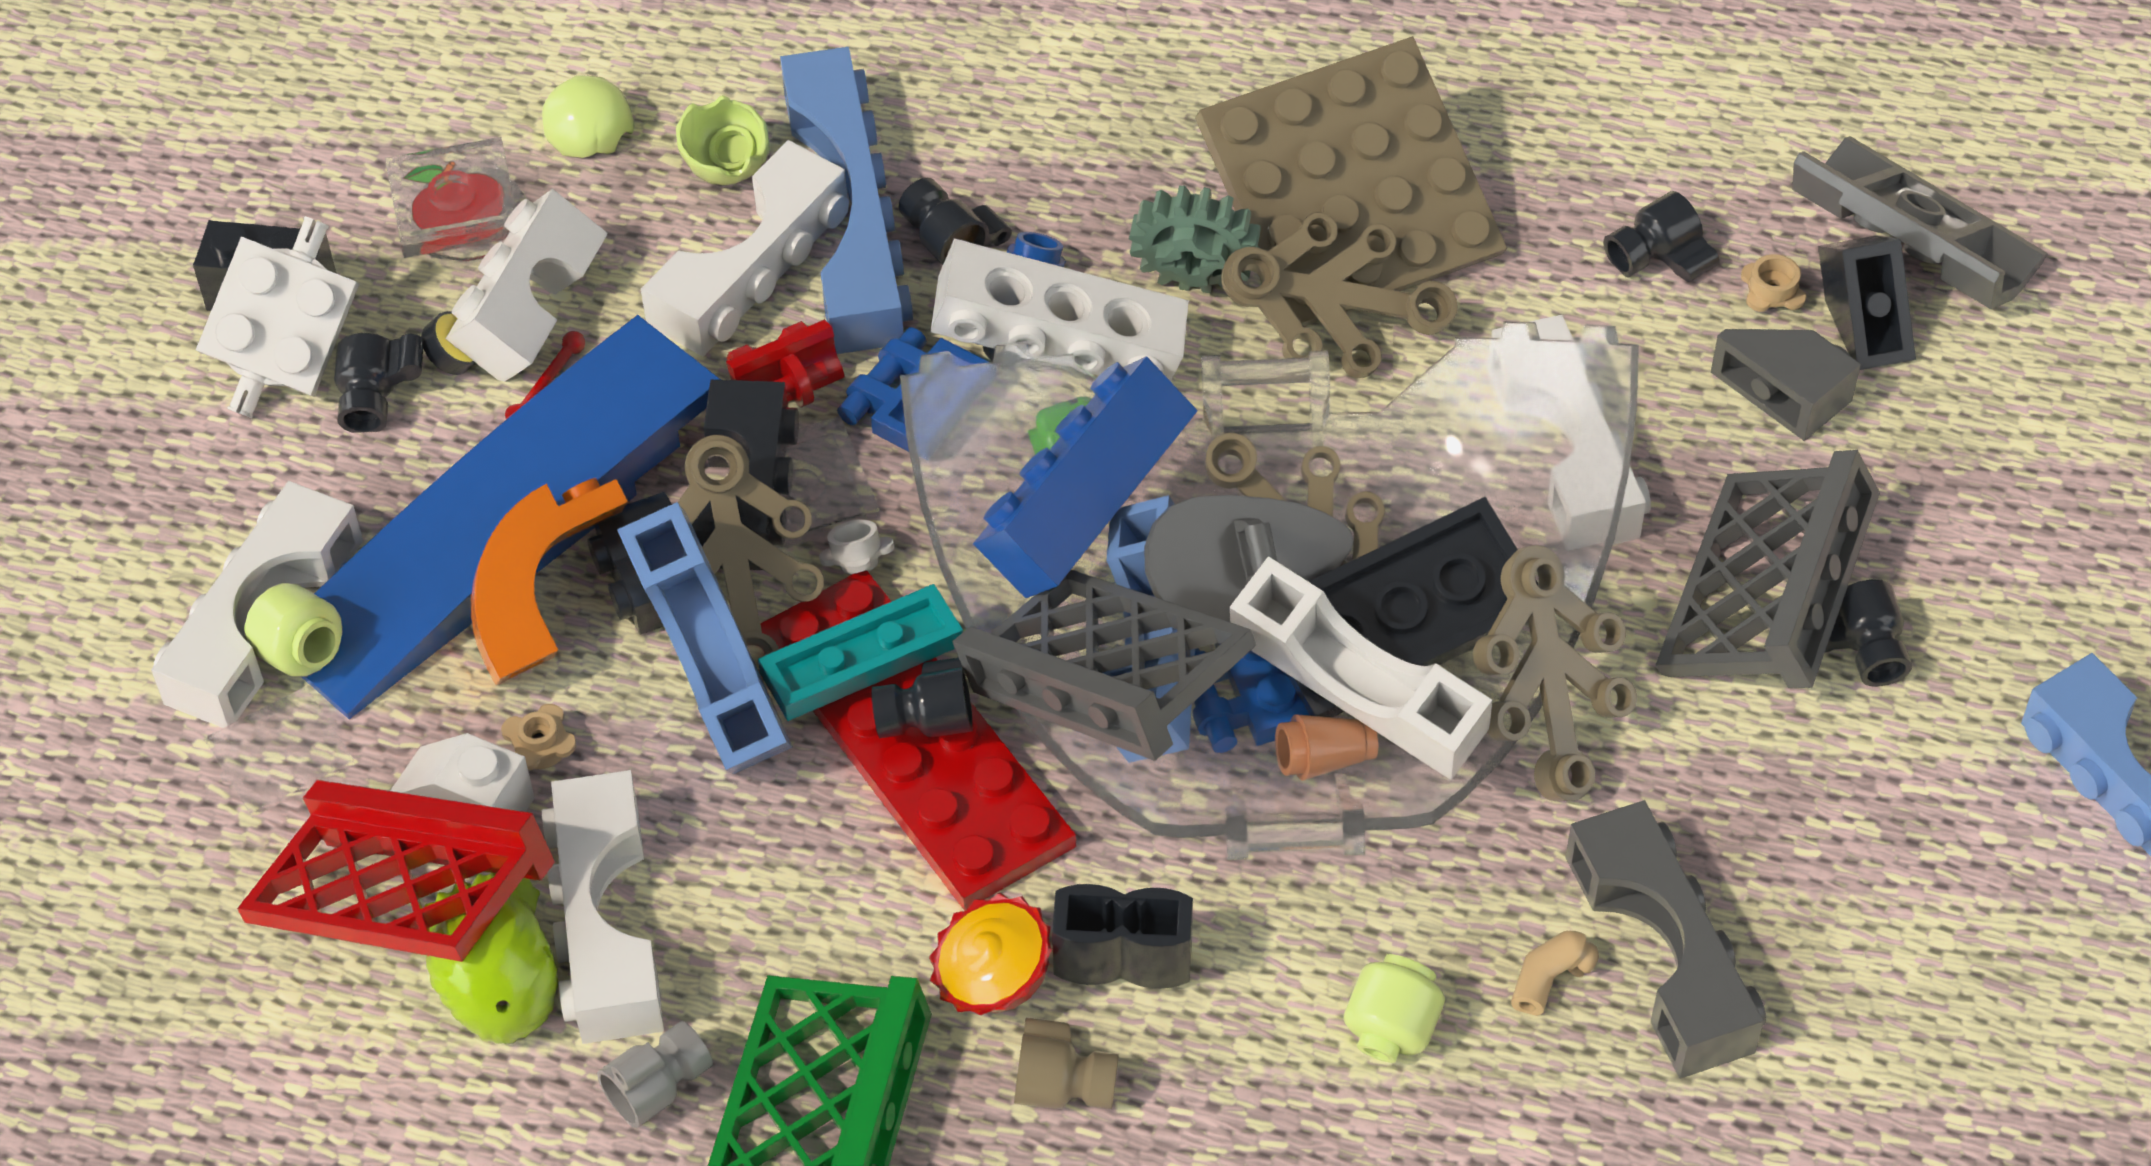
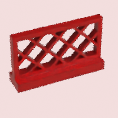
[237,780,555,962]

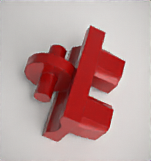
[726,319,845,408]

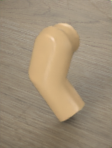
[1511,931,1599,1016]

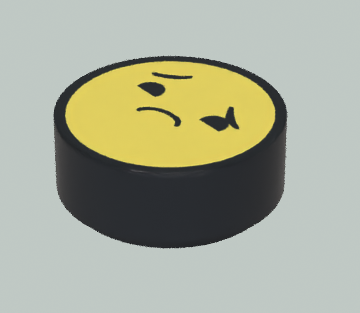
[421,311,476,375]

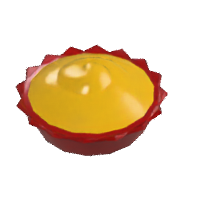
[929,893,1052,1016]

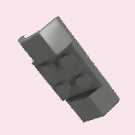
[1792,136,2048,309]

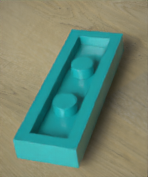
[758,584,963,721]

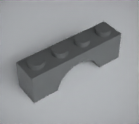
[1565,800,1766,1079]

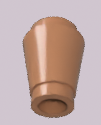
[1275,714,1379,781]

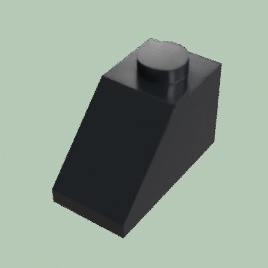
[1818,236,1916,370]

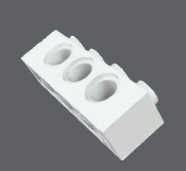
[930,239,1189,381]

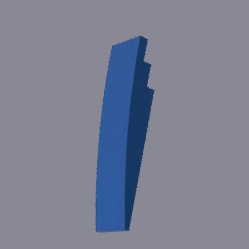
[300,315,721,720]

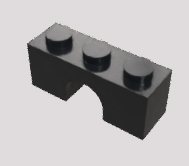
[692,379,799,570]

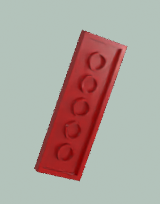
[760,570,1076,911]

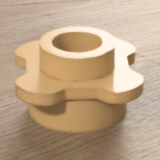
[1741,254,1806,312]
[501,704,576,770]

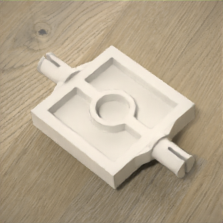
[196,216,359,418]

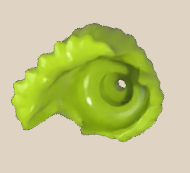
[425,873,558,1045]

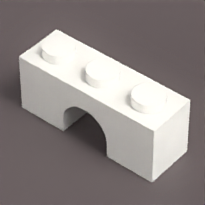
[445,189,608,382]

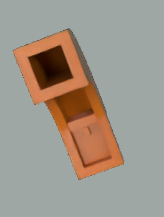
[471,478,628,686]

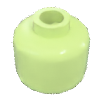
[244,583,343,676]
[1343,954,1445,1063]

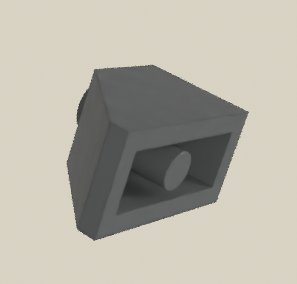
[1710,329,1861,441]

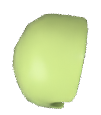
[542,75,634,158]
[676,95,770,185]

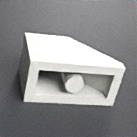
[390,733,535,812]

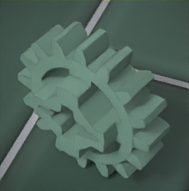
[1129,186,1261,293]

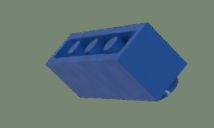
[973,356,1198,599]

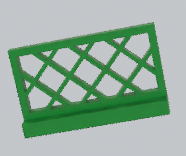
[708,975,932,1166]

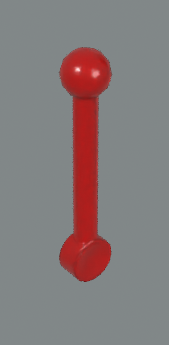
[505,331,585,419]

